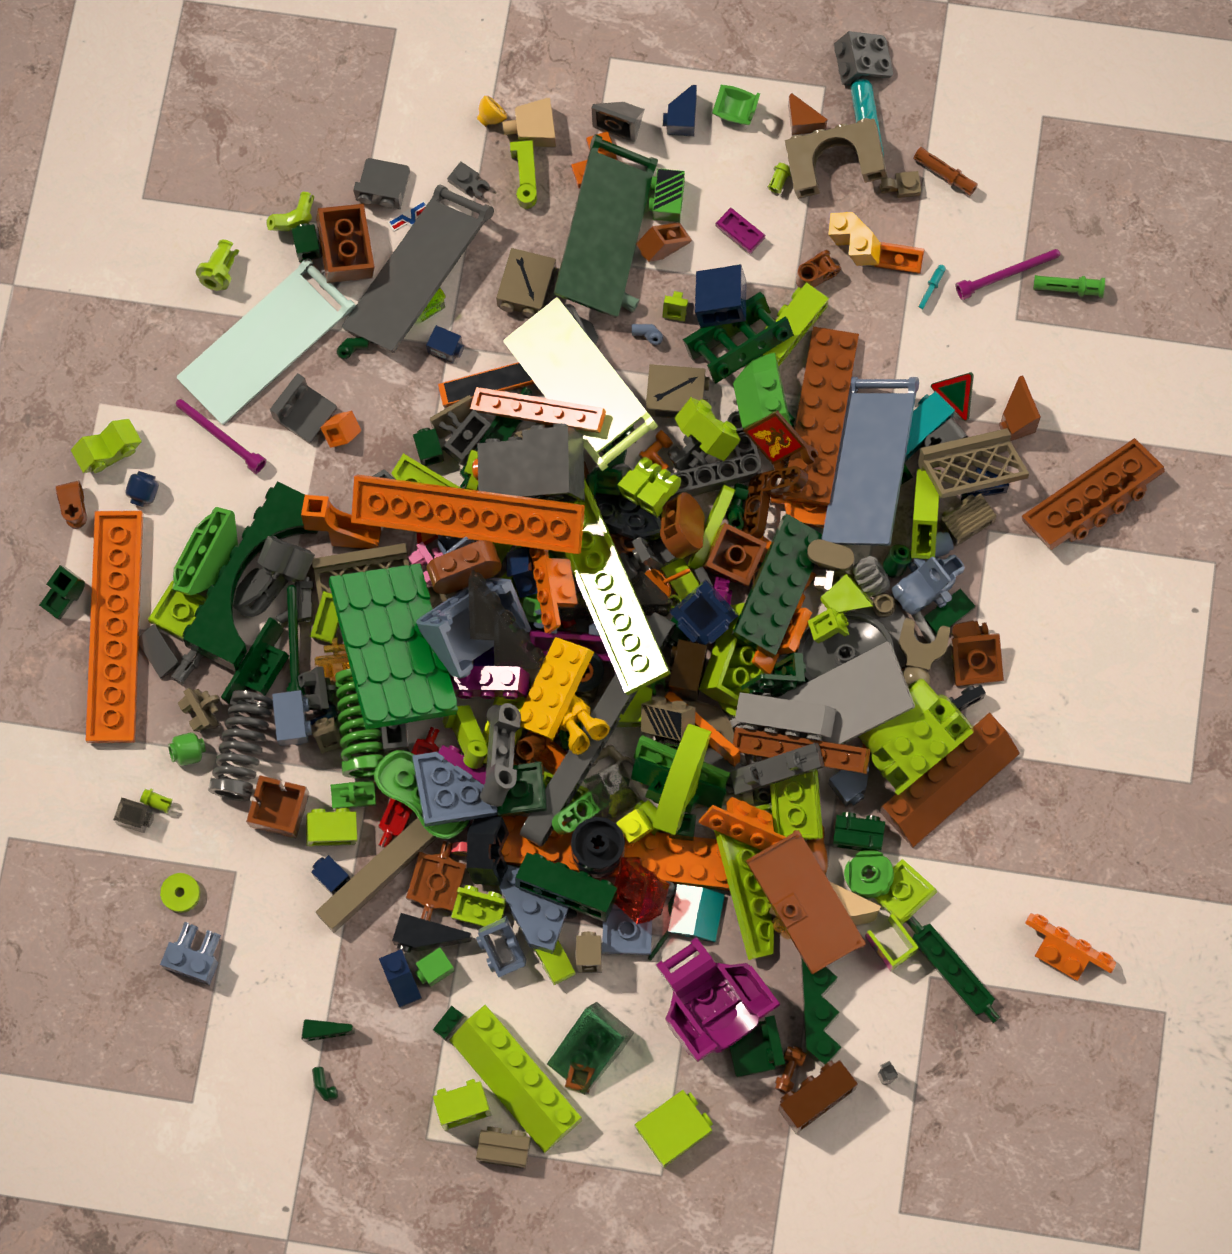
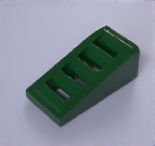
[301,1019,355,1042]

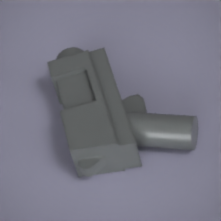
[276,577,314,624]

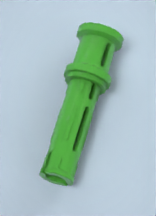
[1033,275,1105,298]

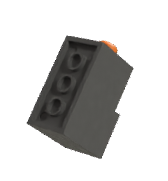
[472,423,585,502]

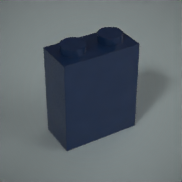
[695,264,747,328]

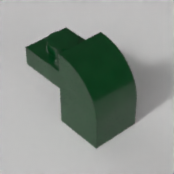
[39,565,85,619]

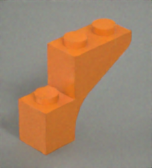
[301,495,382,549]

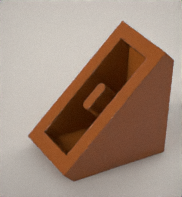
[788,93,828,135]

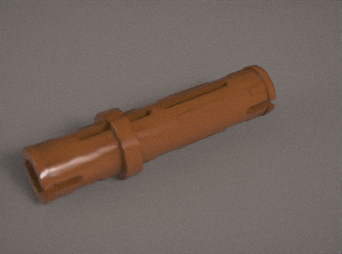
[913,147,978,196]

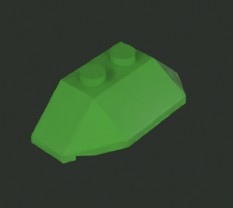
[733,353,791,429]
[172,507,238,596]

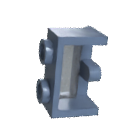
[476,916,527,978]

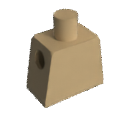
[502,98,556,147]

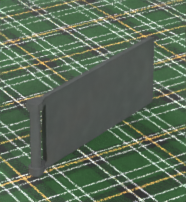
[342,184,494,353]

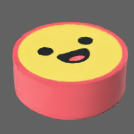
[451,842,467,856]

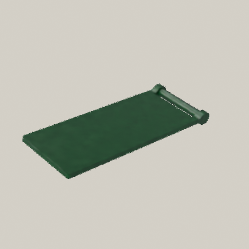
[554,134,658,318]

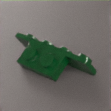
[221,617,289,706]
[631,757,727,814]

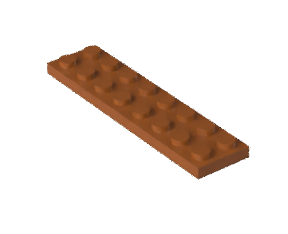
[782,326,859,507]

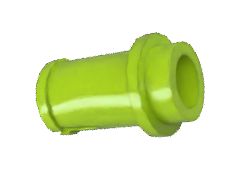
[767,163,791,194]
[140,788,173,814]

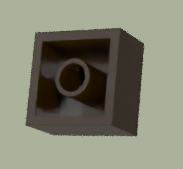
[665,640,707,702]

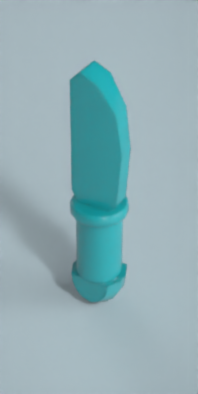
[918,264,946,310]

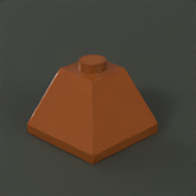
[999,375,1041,441]

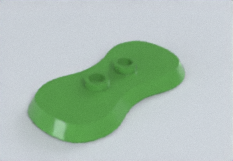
[374,750,470,839]

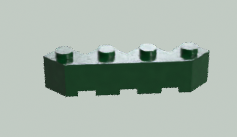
[800,955,842,1067]

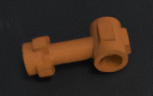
[775,1045,807,1093]

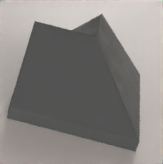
[591,102,645,142]

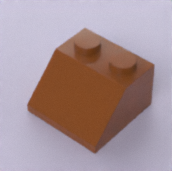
[702,523,767,586]

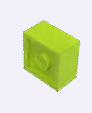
[433,1079,492,1130]

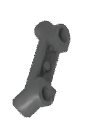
[480,703,521,807]

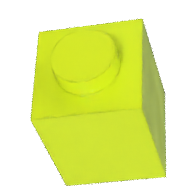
[616,808,655,843]

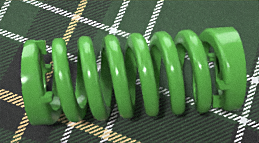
[335,669,384,778]

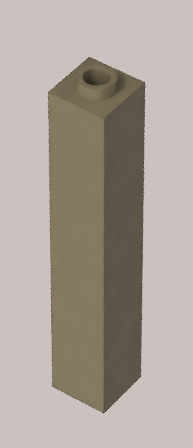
[316,818,438,933]

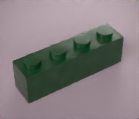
[515,853,617,922]

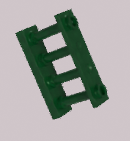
[683,292,794,384]

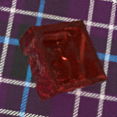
[614,857,670,924]

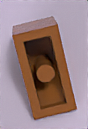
[636,222,692,262]

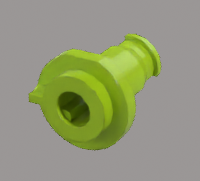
[195,239,239,291]

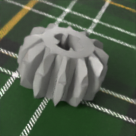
[853,556,890,598]

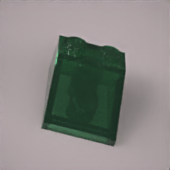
[547,1002,635,1095]

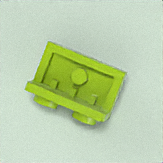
[451,885,506,931]

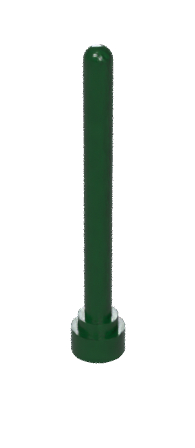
[286,585,306,695]

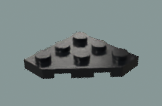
[594,493,661,542]

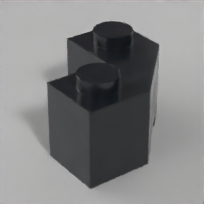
[466,816,509,886]

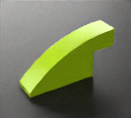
[652,724,711,835]

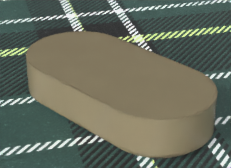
[807,539,854,571]

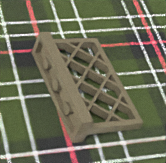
[918,428,1029,499]
[312,543,410,604]

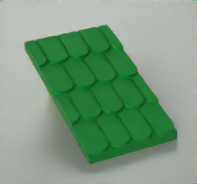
[329,563,458,730]

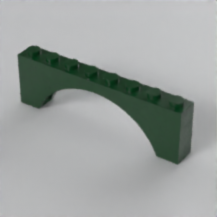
[182,481,318,672]

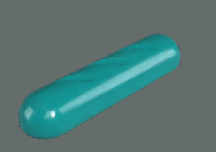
[851,79,884,157]

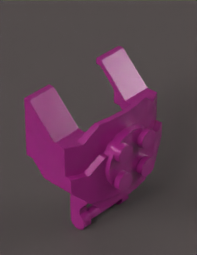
[656,937,780,1062]

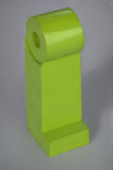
[510,140,537,209]
[442,705,488,769]

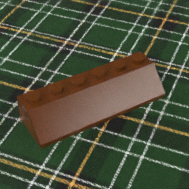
[880,712,1020,848]

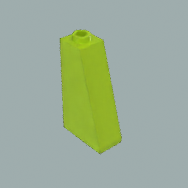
[911,468,941,559]

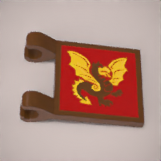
[743,410,818,478]

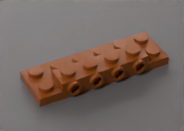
[1022,438,1165,550]

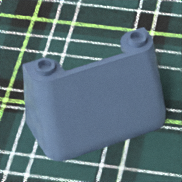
[416,577,531,678]

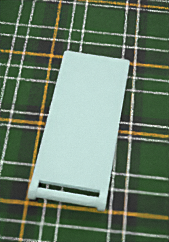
[177,258,356,425]

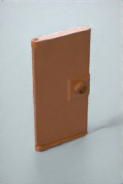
[745,830,866,974]

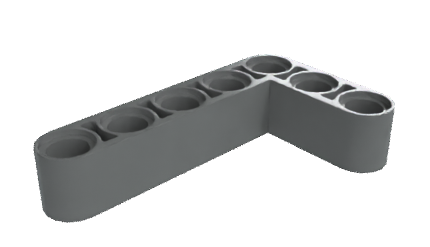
[668,411,761,501]

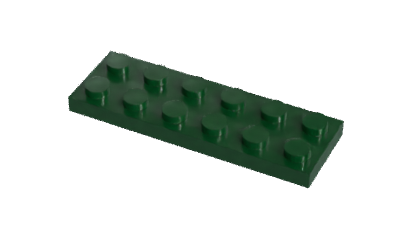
[731,514,823,658]

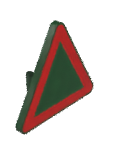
[931,372,974,421]

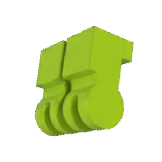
[617,457,681,518]

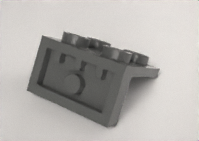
[270,373,337,443]

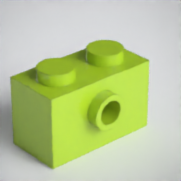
[305,808,357,846]

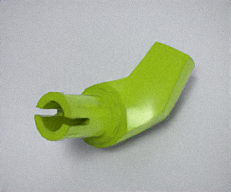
[266,192,315,231]

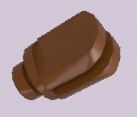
[952,620,989,638]

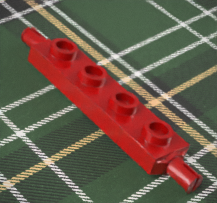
[378,727,440,848]

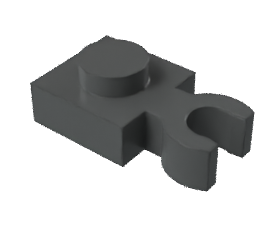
[447,161,490,200]

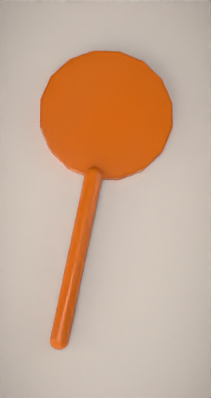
[644,569,691,602]

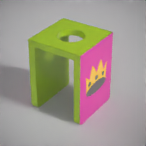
[865,913,919,972]

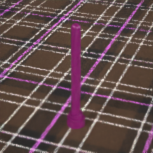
[955,249,1060,300]
[176,399,267,474]

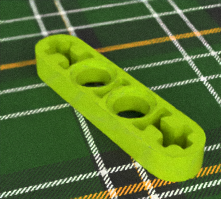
[688,484,735,570]

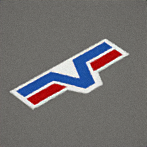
[388,200,427,231]

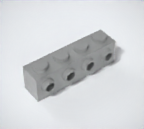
[735,692,836,741]

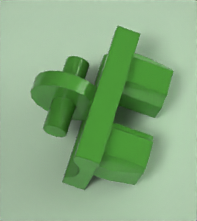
[330,780,376,810]

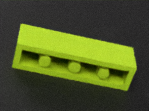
[761,282,829,367]

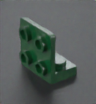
[729,1015,785,1077]

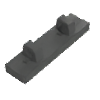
[729,743,825,795]

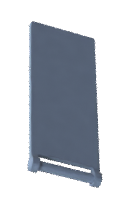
[822,377,919,546]

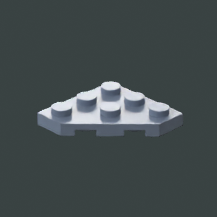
[412,752,497,827]
[499,865,569,954]

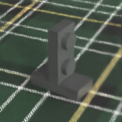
[631,537,678,580]

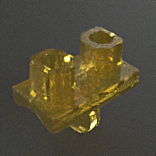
[314,638,350,677]

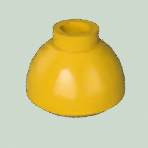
[477,96,507,126]

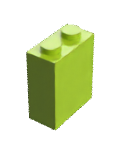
[634,1090,713,1168]

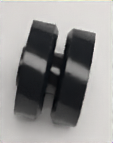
[571,817,625,878]

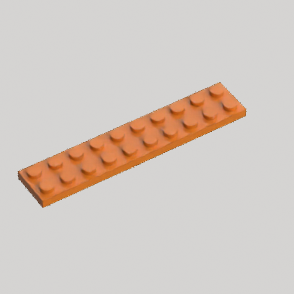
[351,474,585,554]
[86,511,143,743]
[497,815,730,891]

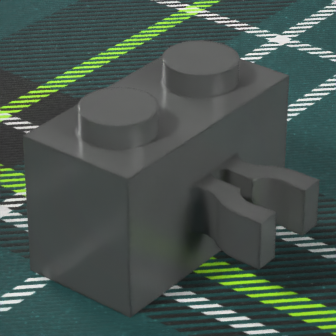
[438,409,491,463]

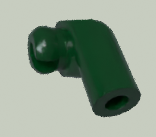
[337,338,369,359]
[312,1067,338,1102]

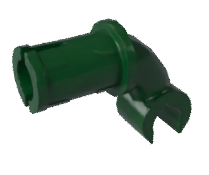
[726,483,749,530]

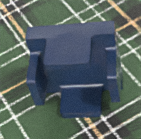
[670,579,738,645]

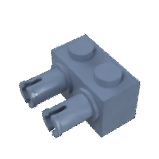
[272,690,312,746]
[160,922,221,986]

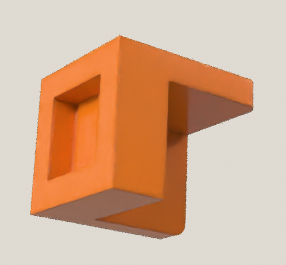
[320,411,361,448]

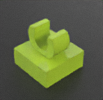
[662,291,688,322]

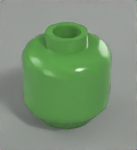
[168,732,206,766]

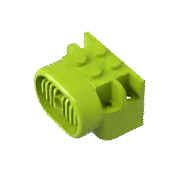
[858,679,974,795]

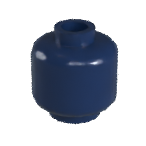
[125,471,159,507]

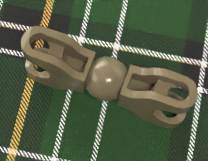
[899,618,950,686]

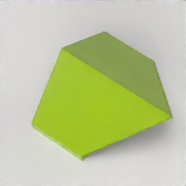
[820,574,873,613]

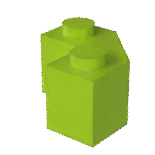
[675,397,740,461]
[71,419,142,473]

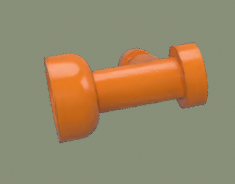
[638,430,673,470]

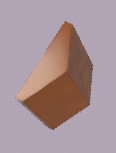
[951,633,1004,686]

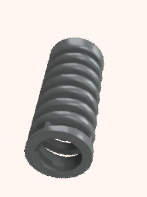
[208,690,273,801]

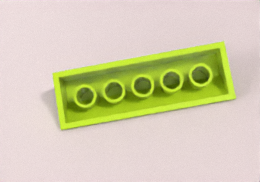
[449,1005,582,1153]

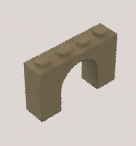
[785,118,888,199]

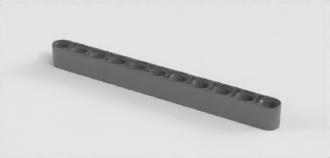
[520,612,676,847]

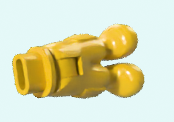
[559,694,610,755]

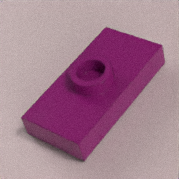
[715,207,766,254]

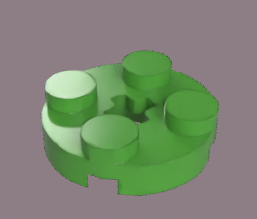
[844,850,894,898]

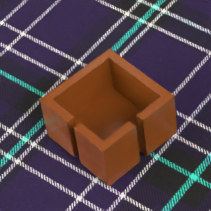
[246,775,309,839]

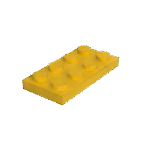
[520,637,594,740]

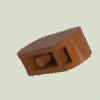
[660,492,705,559]
[426,540,502,594]

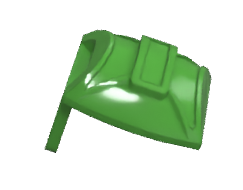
[712,84,760,125]

